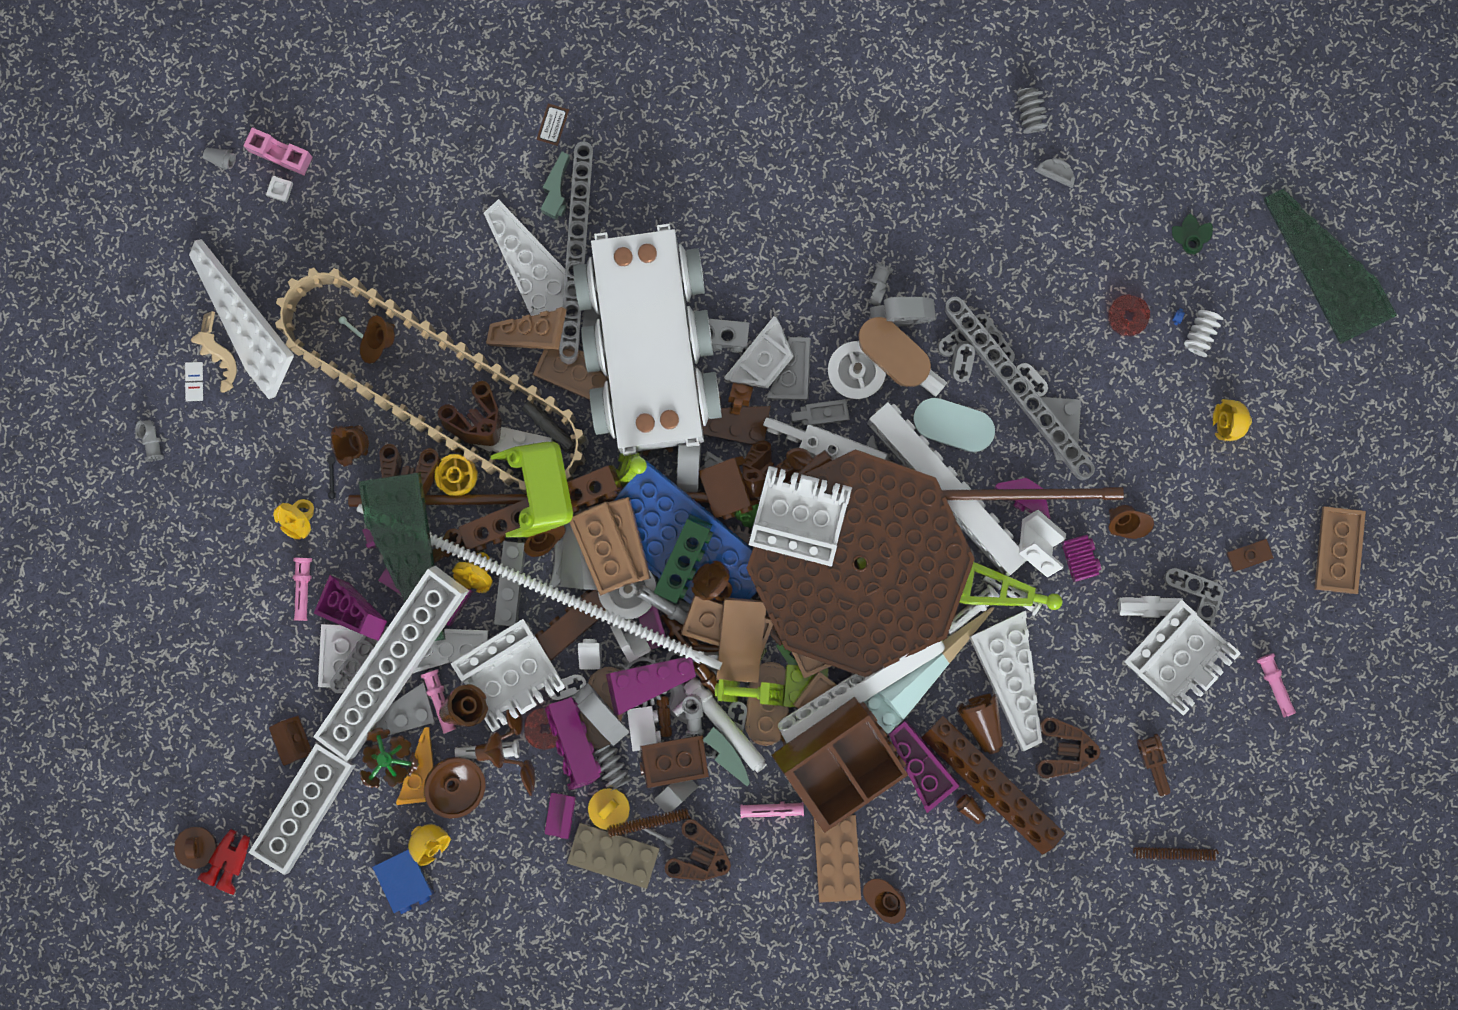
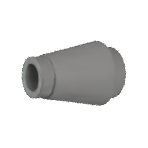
[203,147,236,170]

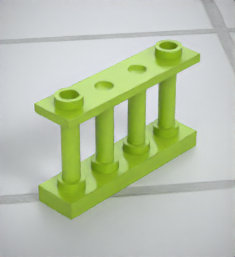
[715,679,785,706]

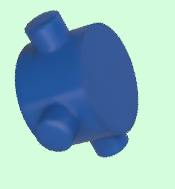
[1172,308,1185,325]

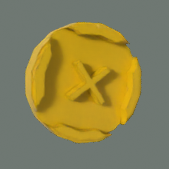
[273,499,314,540]
[452,552,493,593]
[588,788,630,830]

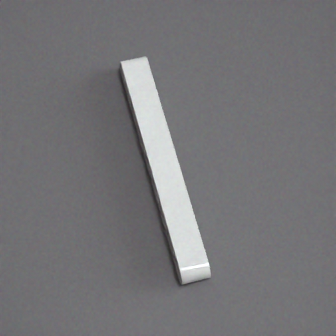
[778,641,945,743]

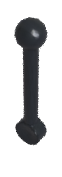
[327,456,336,499]

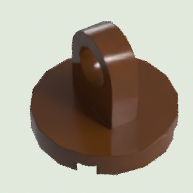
[691,561,732,601]
[174,826,217,869]

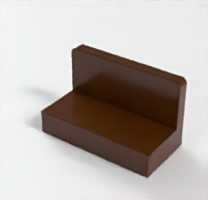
[269,716,312,766]

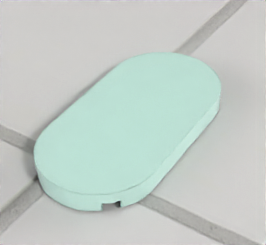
[913,398,995,452]

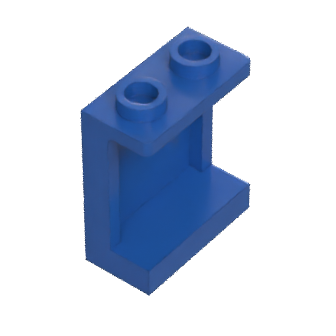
[372,849,434,914]

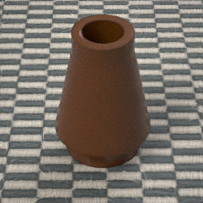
[955,794,986,824]

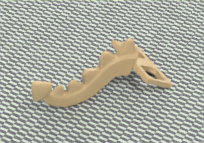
[191,311,237,393]

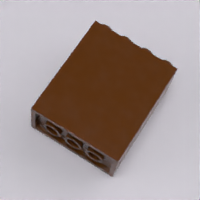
[771,697,908,833]

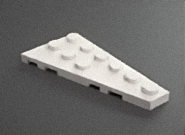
[484,199,576,316]
[969,611,1042,751]

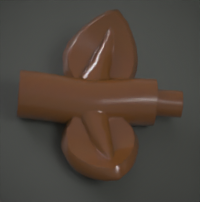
[786,448,833,477]

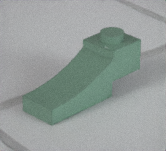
[541,152,570,220]

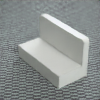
[610,625,651,663]

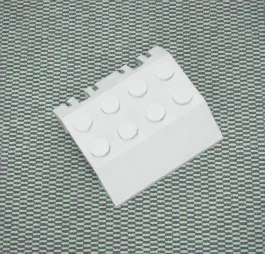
[749,466,852,566]
[1124,600,1241,716]
[451,619,565,732]

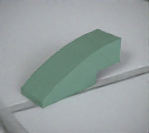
[703,727,750,786]

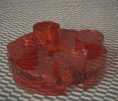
[1108,294,1150,336]
[524,708,558,750]

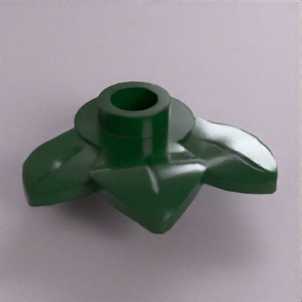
[1172,214,1213,255]

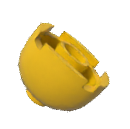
[1213,399,1252,441]
[435,454,478,496]
[408,824,451,866]

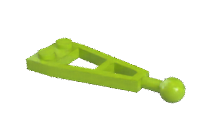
[616,451,647,488]
[959,562,1063,610]

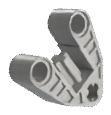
[870,297,936,327]
[677,443,701,492]
[572,683,629,746]

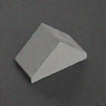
[654,780,698,814]

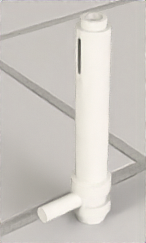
[672,677,767,773]

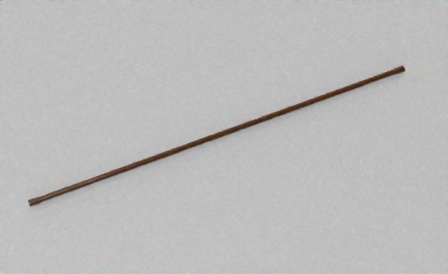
[348,487,1124,507]

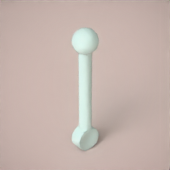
[339,316,363,339]

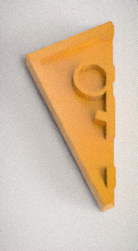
[396,727,434,805]

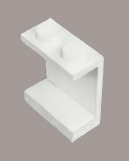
[1019,510,1066,577]

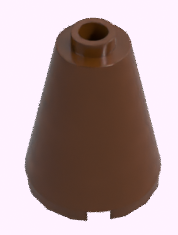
[439,684,488,727]
[957,693,1003,754]

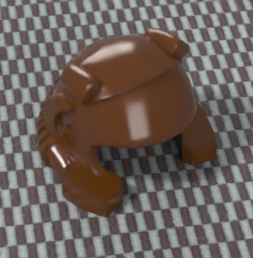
[330,425,369,467]

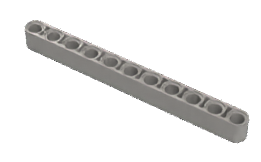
[559,141,593,364]
[945,297,1095,480]

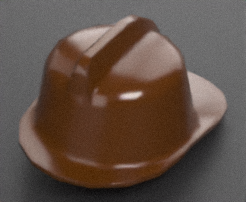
[360,315,395,364]
[1108,505,1154,539]
[524,525,565,557]
[863,879,906,924]

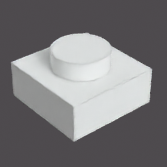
[266,176,293,203]

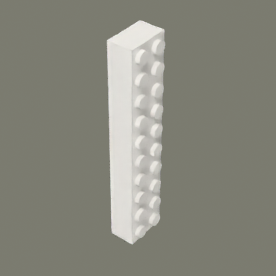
[867,402,1027,576]
[314,566,469,762]

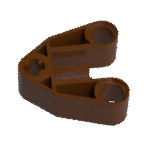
[438,381,502,446]
[743,440,797,498]
[379,444,441,509]
[1035,717,1100,778]
[665,819,731,881]

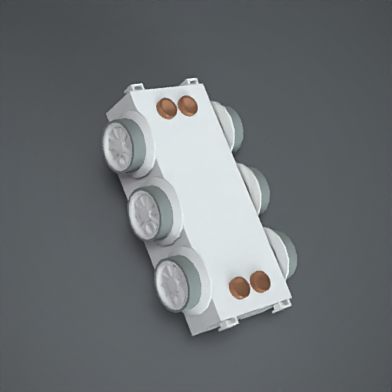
[573,224,722,456]

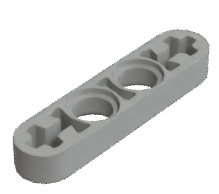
[330,627,387,694]

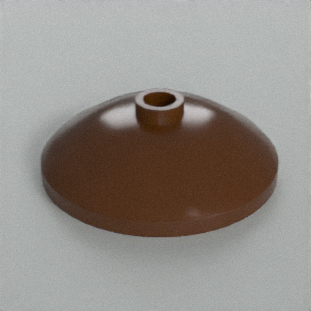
[424,757,485,818]

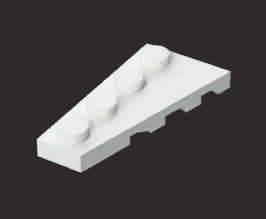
[470,422,552,453]

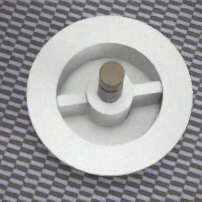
[828,341,886,399]
[598,571,656,619]

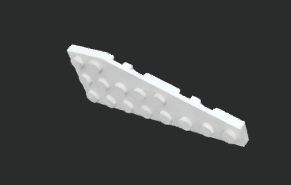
[189,239,294,399]
[318,624,489,688]

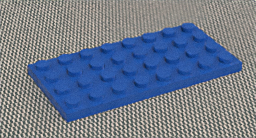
[613,461,757,604]

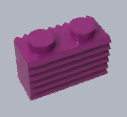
[1061,535,1101,582]

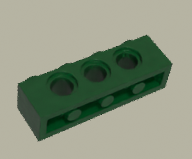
[654,514,714,603]

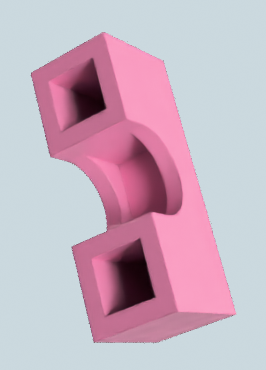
[244,128,313,175]

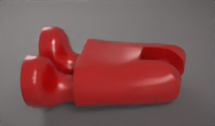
[197,829,250,895]

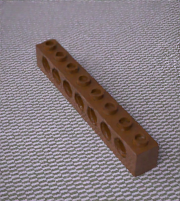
[458,465,623,552]
[921,716,1065,855]

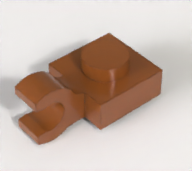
[728,382,753,415]

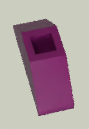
[994,478,1050,519]

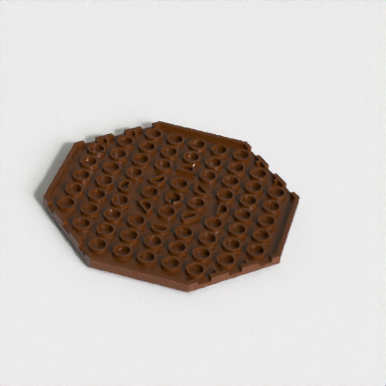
[746,449,975,677]

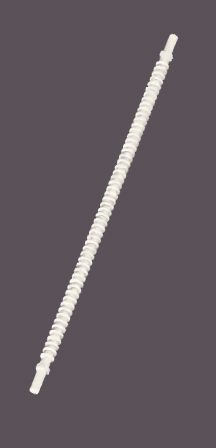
[357,504,723,670]

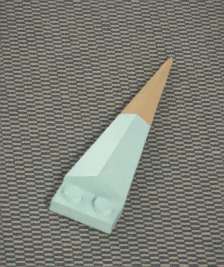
[864,607,994,735]

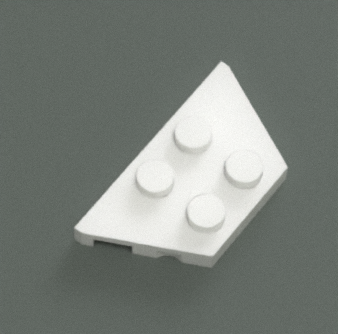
[724,316,794,388]

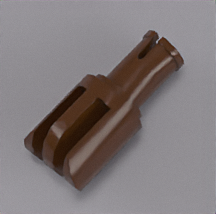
[660,614,699,656]

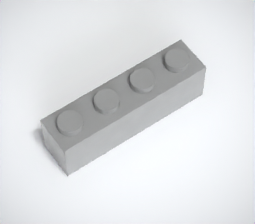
[494,541,525,627]

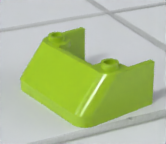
[491,442,573,537]

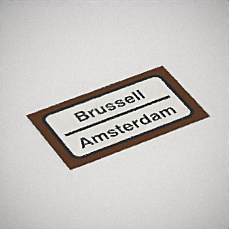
[536,103,569,146]

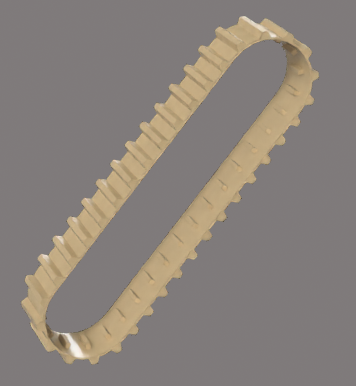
[275,268,586,494]

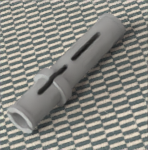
[636,585,687,624]

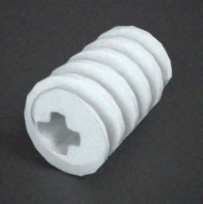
[1184,310,1224,357]

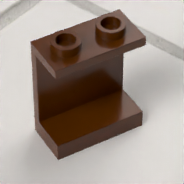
[699,456,759,520]

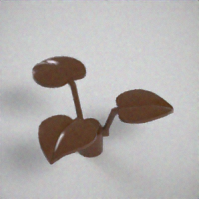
[475,708,536,796]

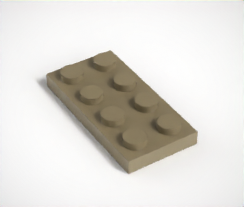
[567,823,660,889]

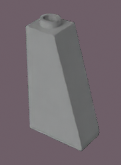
[560,509,597,590]

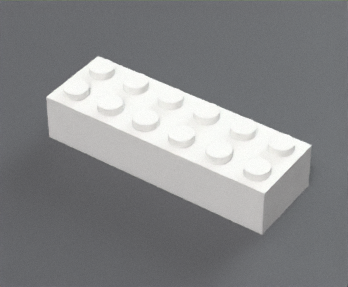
[248,743,356,875]

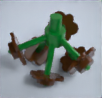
[359,728,419,788]

